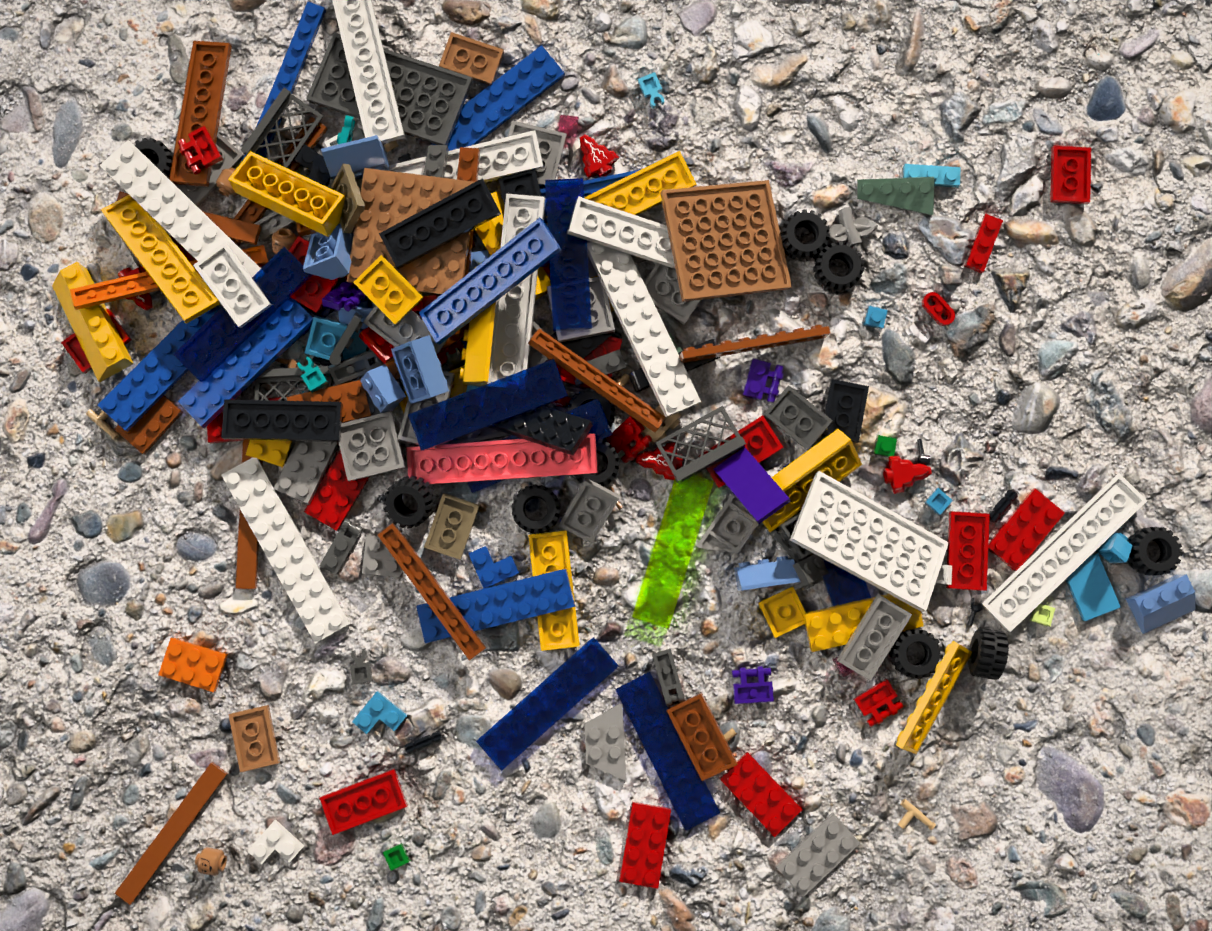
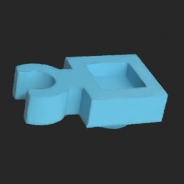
[638,72,664,109]

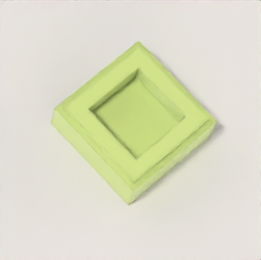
[1030,604,1055,627]

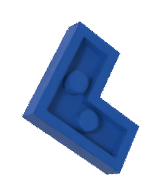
[468,546,519,589]

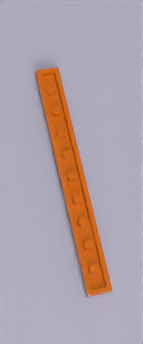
[70,245,269,310]

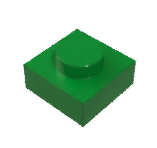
[874,435,897,457]
[383,843,410,871]

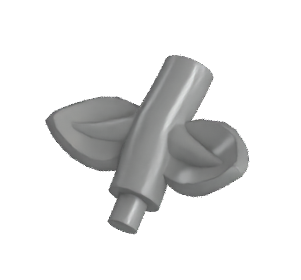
[828,207,878,253]

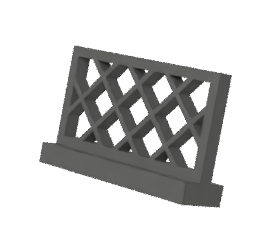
[241,88,323,168]
[255,366,333,401]
[655,405,746,484]

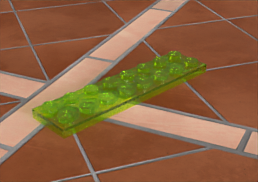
[632,475,714,629]

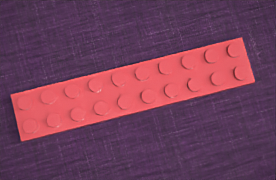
[406,434,597,484]

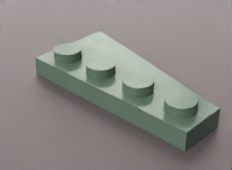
[857,177,934,215]

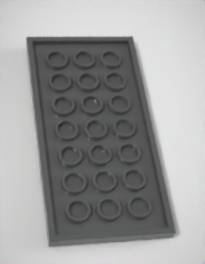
[306,32,473,145]

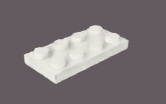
[193,242,272,328]

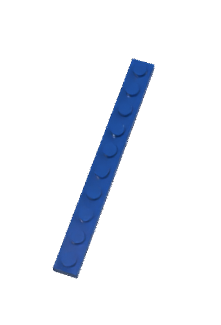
[242,2,326,161]

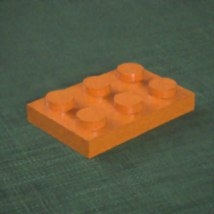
[158,637,228,692]

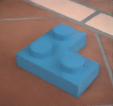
[352,691,408,734]

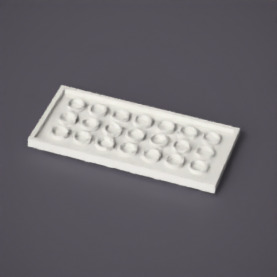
[790,471,949,612]

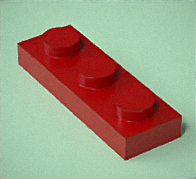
[964,214,1003,273]

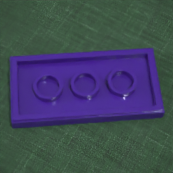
[714,447,791,524]

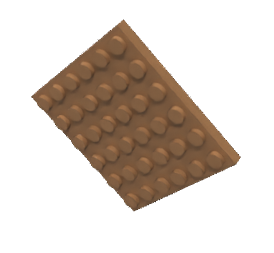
[346,168,474,295]
[660,180,792,302]

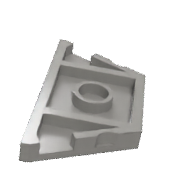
[696,493,758,554]
[584,703,626,780]

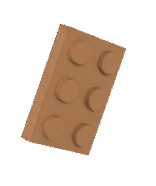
[439,32,504,85]
[228,705,280,772]

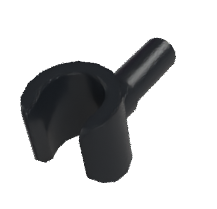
[917,439,930,466]
[967,597,982,626]

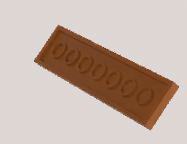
[169,41,232,187]

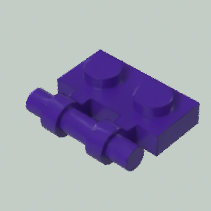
[322,281,367,312]
[742,358,784,403]
[732,666,774,704]

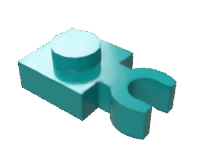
[337,115,355,144]
[297,357,328,393]

